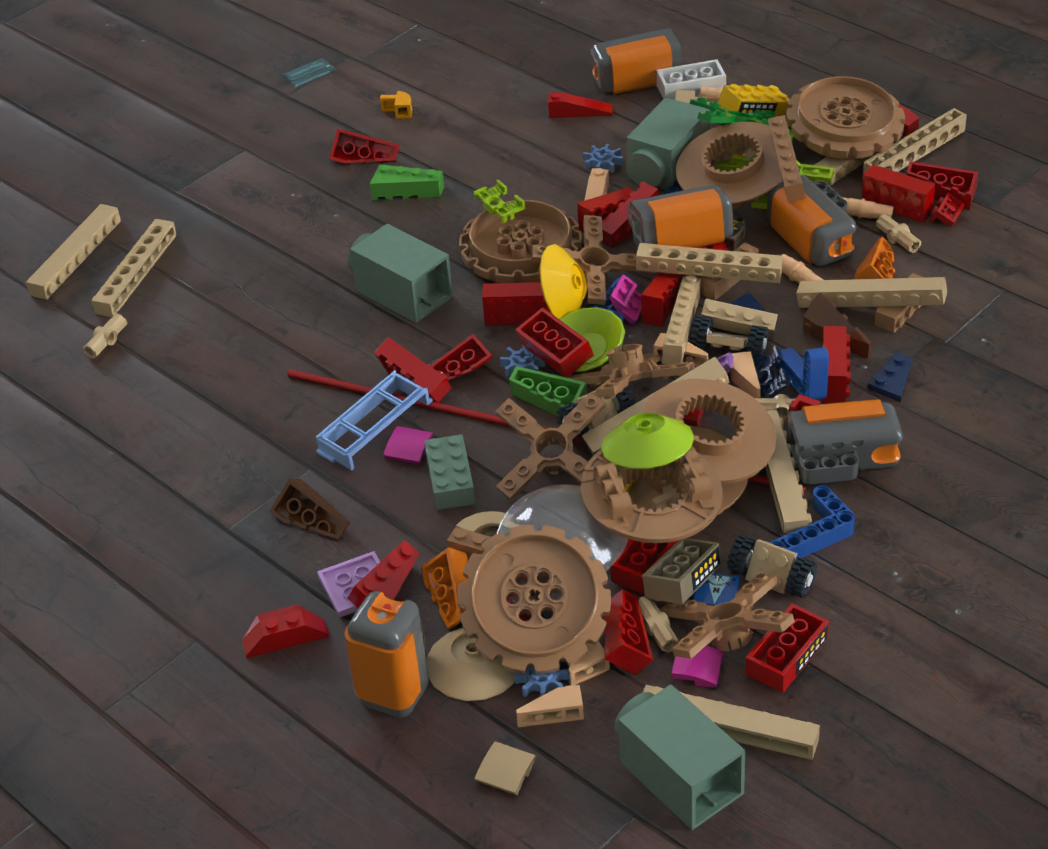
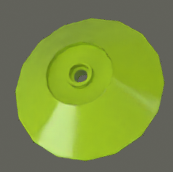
[559,307,625,372]
[601,413,694,469]

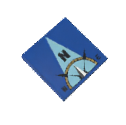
[694,574,740,606]

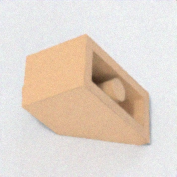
[569,641,610,686]

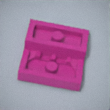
[609,274,642,325]
[383,426,434,465]
[672,645,723,687]

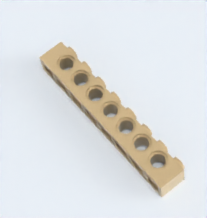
[863,108,967,174]
[91,219,176,317]
[636,243,783,283]

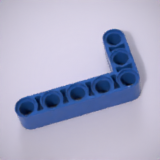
[773,347,829,400]
[770,486,855,559]

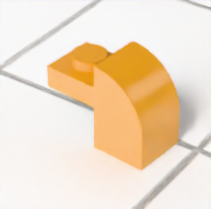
[380,91,413,118]

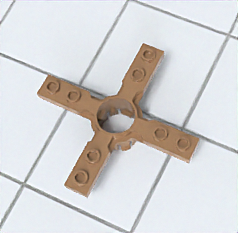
[532,215,656,305]
[567,344,695,399]
[495,392,606,501]
[660,573,794,659]

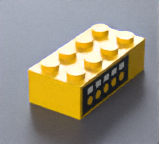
[718,84,790,116]

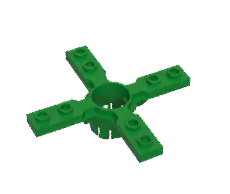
[690,97,791,134]

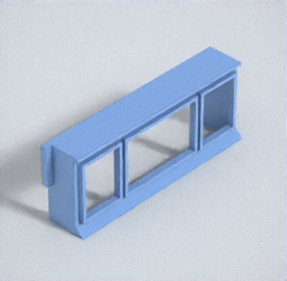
[316,370,433,471]

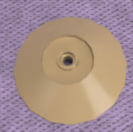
[426,628,515,701]

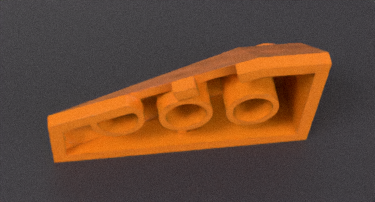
[854,237,895,279]
[421,547,468,629]

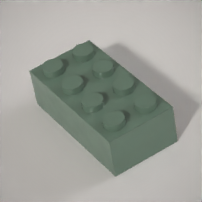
[424,434,475,510]

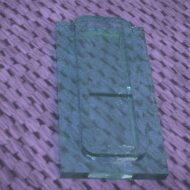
[283,58,335,87]

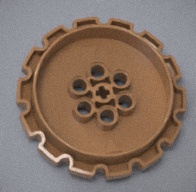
[786,76,905,160]
[459,200,582,283]
[457,525,611,674]

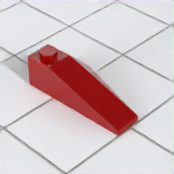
[548,92,613,118]
[329,128,400,164]

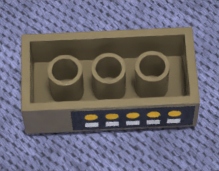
[642,538,721,605]

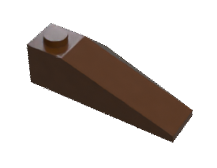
[803,293,872,358]
[269,478,350,539]

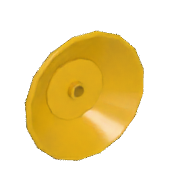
[540,244,587,319]

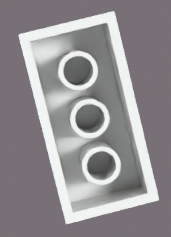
[656,59,726,100]

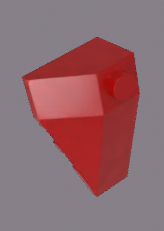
[430,333,493,380]

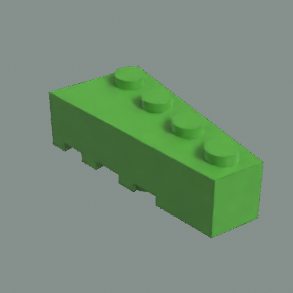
[370,165,444,200]
[509,366,587,416]

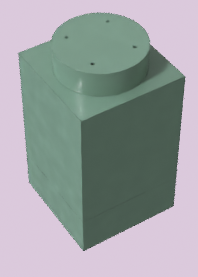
[626,97,710,190]
[348,224,453,323]
[614,685,745,830]

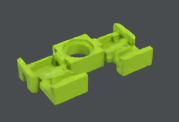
[474,180,525,223]

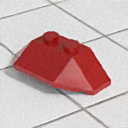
[242,604,329,658]

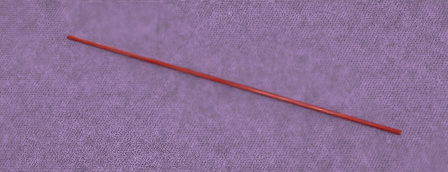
[287,369,806,494]

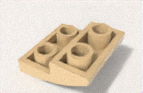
[474,742,536,795]

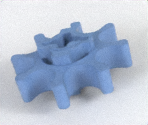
[583,144,623,173]
[500,345,547,377]
[514,662,569,697]

